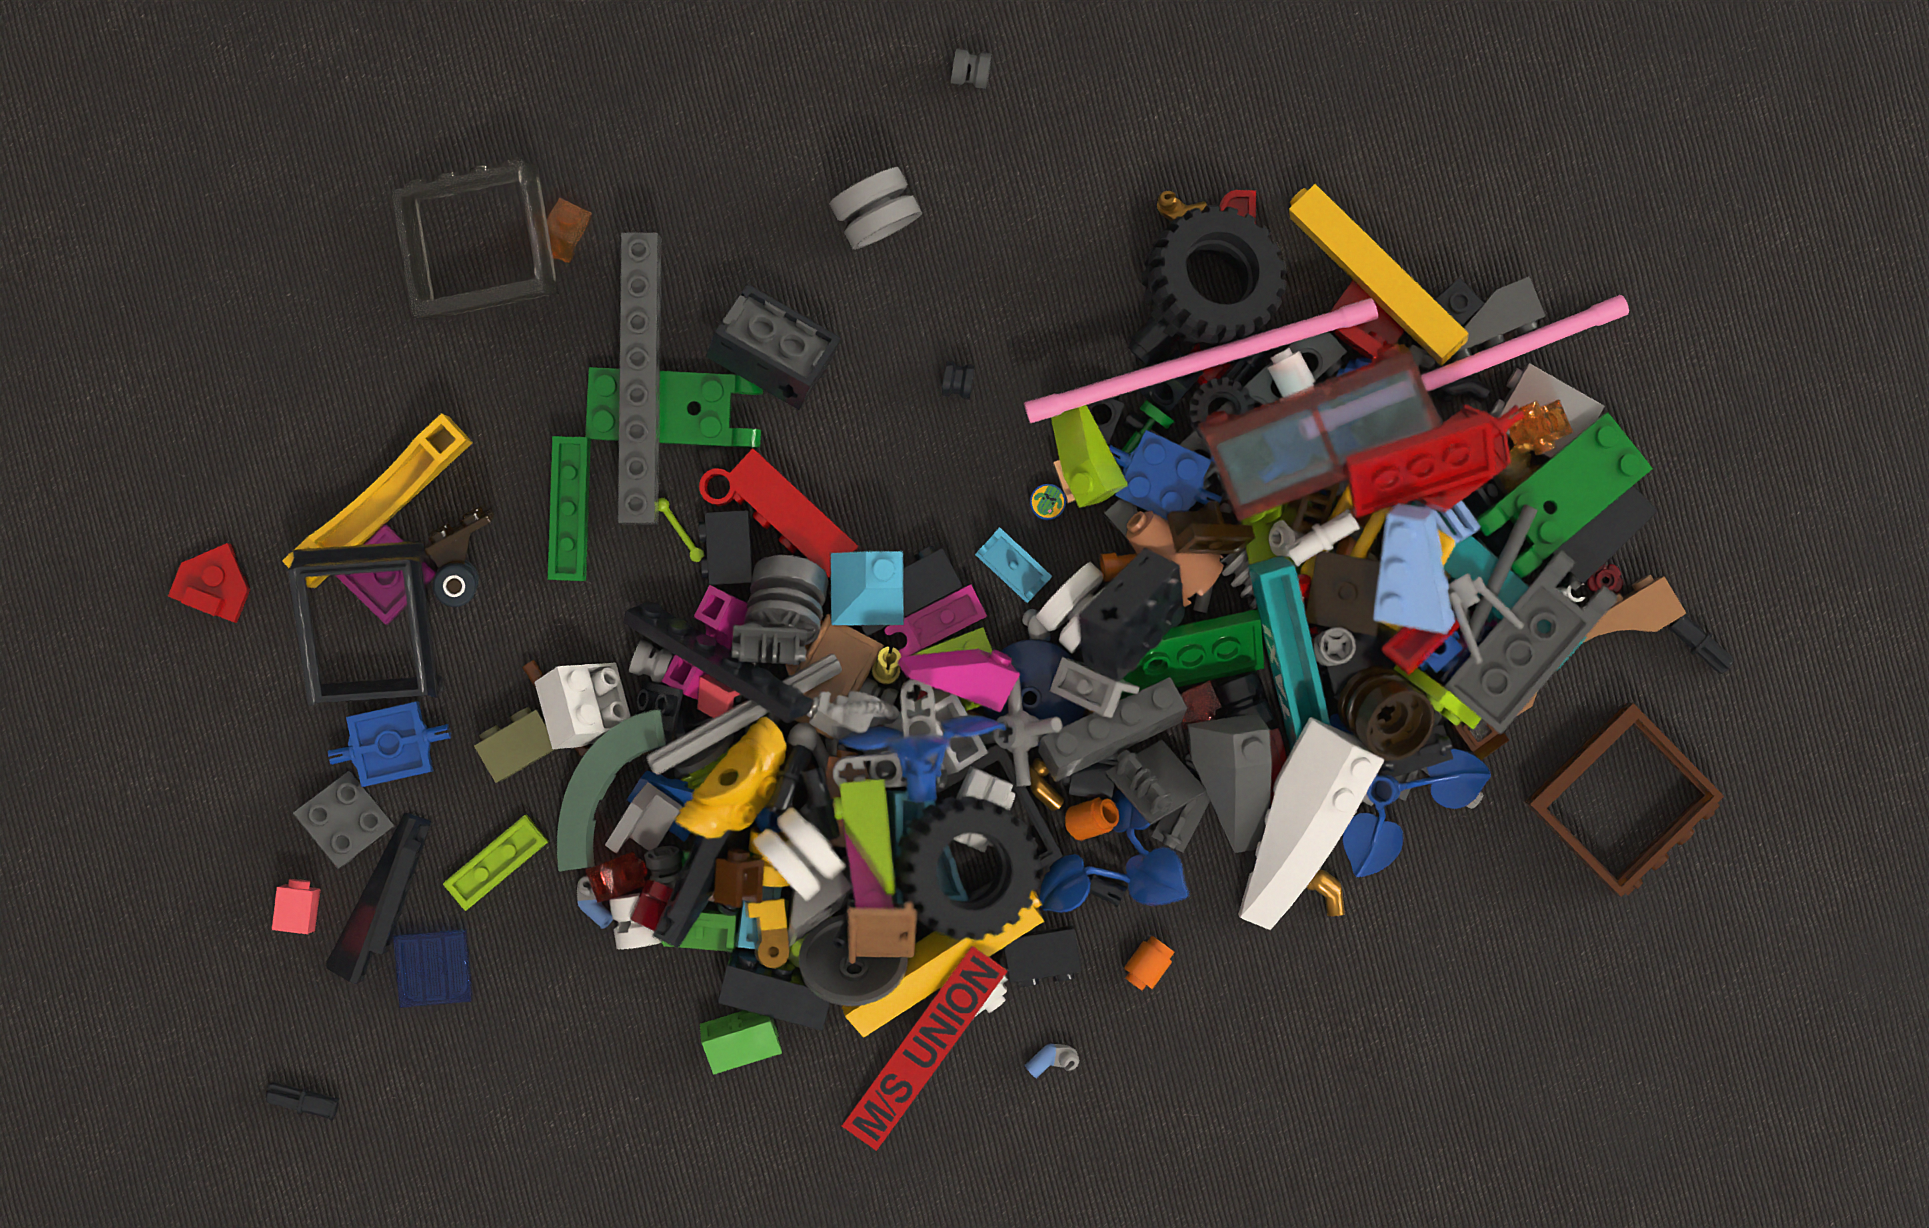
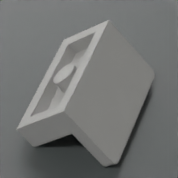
[1050,657,1140,718]
[605,782,682,854]

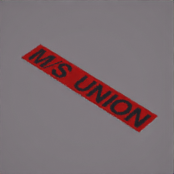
[842,946,1008,1151]

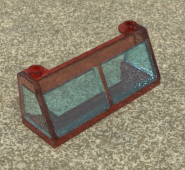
[1198,343,1442,521]

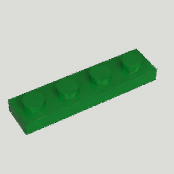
[548,436,591,581]

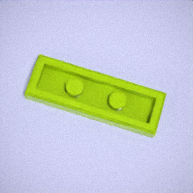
[443,814,549,911]

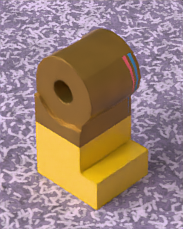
[744,898,789,968]

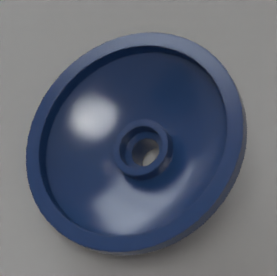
[982,639,1086,746]

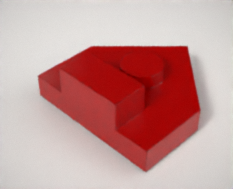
[168,543,250,623]

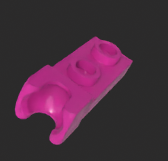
[883,585,987,657]

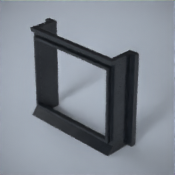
[288,541,444,706]

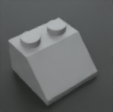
[787,865,853,947]

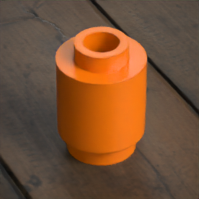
[1065,798,1119,841]
[1124,935,1175,991]

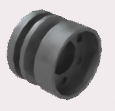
[744,555,828,645]

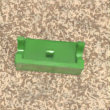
[662,909,738,952]
[700,1010,782,1075]

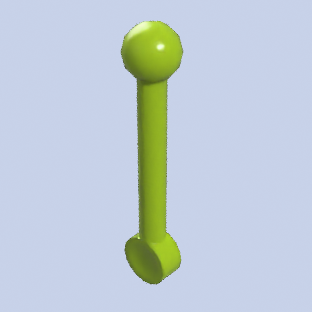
[659,498,704,562]

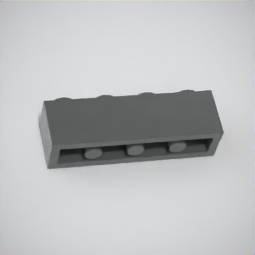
[1038,677,1187,782]

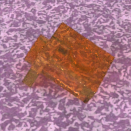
[538,198,592,263]

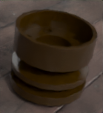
[1337,666,1435,760]

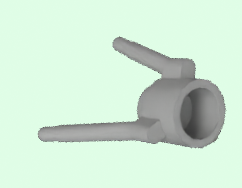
[1448,574,1523,664]

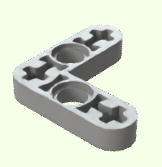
[833,679,937,787]

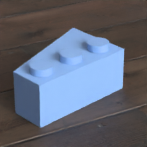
[1374,503,1455,634]

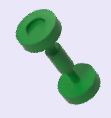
[1118,400,1175,469]

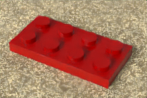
[1345,412,1497,517]

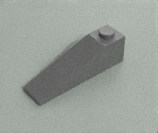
[1187,713,1271,853]

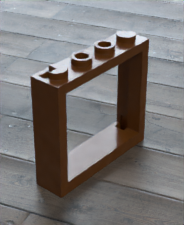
[1524,703,1724,897]

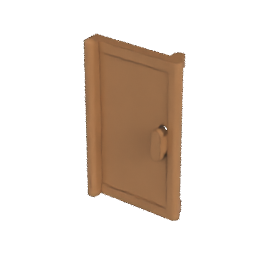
[795,614,884,740]
[849,902,916,963]

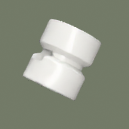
[609,893,662,949]

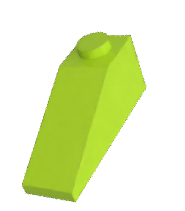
[1051,405,1128,508]
[834,779,895,896]

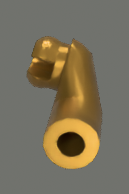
[1157,191,1207,222]
[1029,758,1065,811]
[1306,869,1345,916]

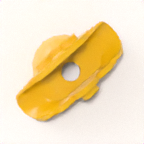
[674,717,786,838]

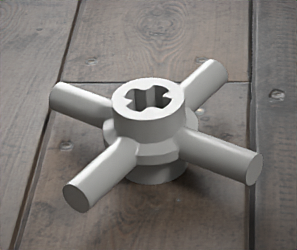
[979,677,1062,787]

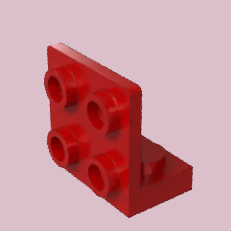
[1329,280,1405,366]

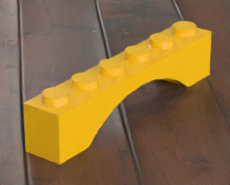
[282,413,473,588]

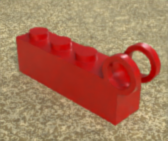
[699,448,859,579]

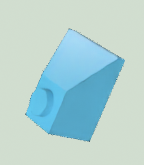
[831,552,904,625]

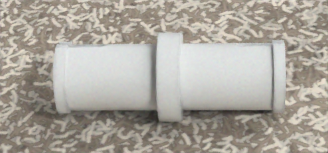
[1285,509,1360,567]

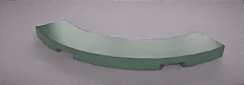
[557,710,666,871]

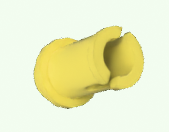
[872,647,901,684]

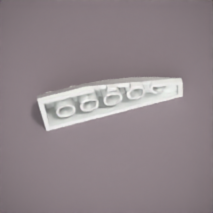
[1238,717,1385,930]

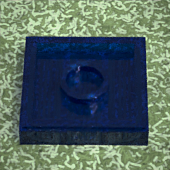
[393,929,473,1008]

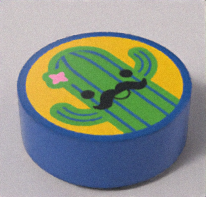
[1030,484,1066,520]

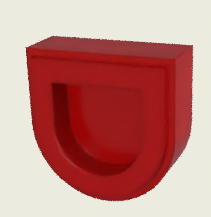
[1219,190,1256,224]

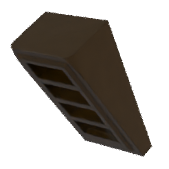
[1281,455,1346,534]

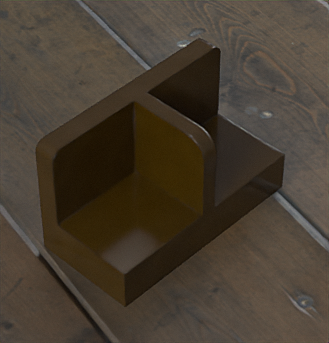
[1167,501,1255,554]

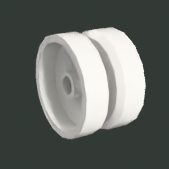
[1036,562,1105,654]
[753,807,845,901]

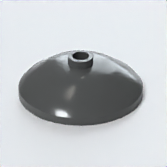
[799,914,908,1006]

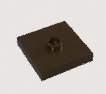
[1306,551,1381,636]

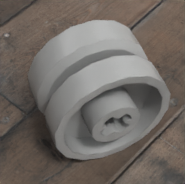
[829,167,922,250]

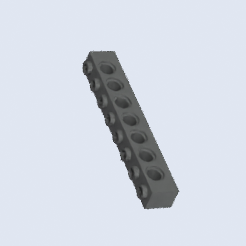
[618,233,662,525]
[1103,332,1347,546]

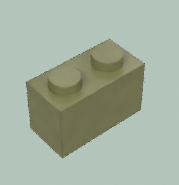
[474,707,556,783]

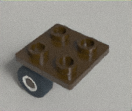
[424,506,495,607]

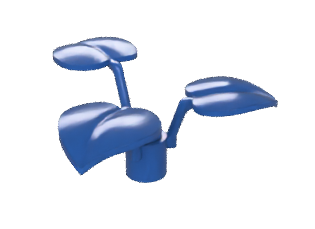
[1329,714,1491,877]
[838,715,1006,802]
[1040,789,1189,913]

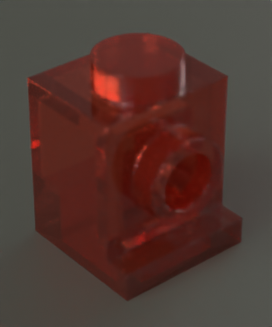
[1179,681,1222,730]
[585,851,647,903]

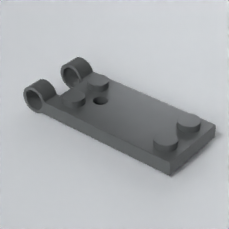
[1444,550,1618,734]

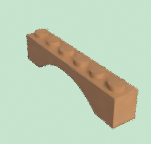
[1518,574,1686,715]

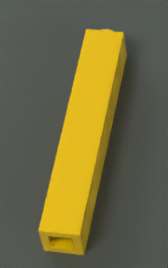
[1289,184,1469,366]
[841,889,1044,1038]

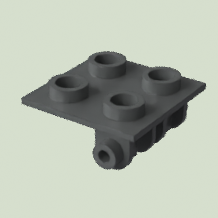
[731,623,807,665]
[1106,740,1207,825]
[292,771,394,869]

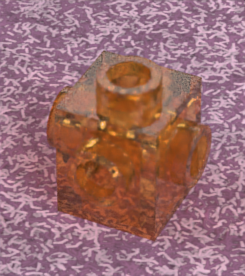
[1509,399,1573,456]

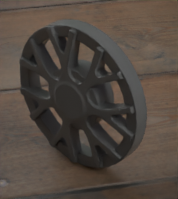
[674,733,734,774]

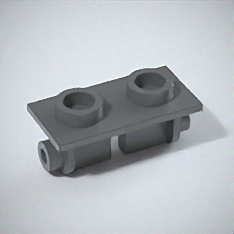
[1151,780,1210,853]

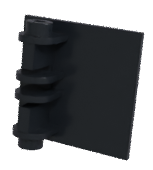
[636,681,683,756]

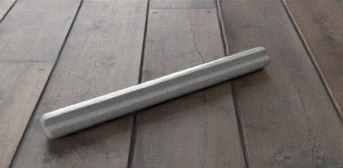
[647,654,842,774]

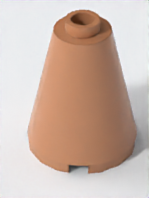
[1126,511,1224,607]

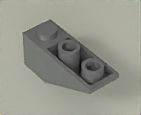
[1451,276,1546,363]

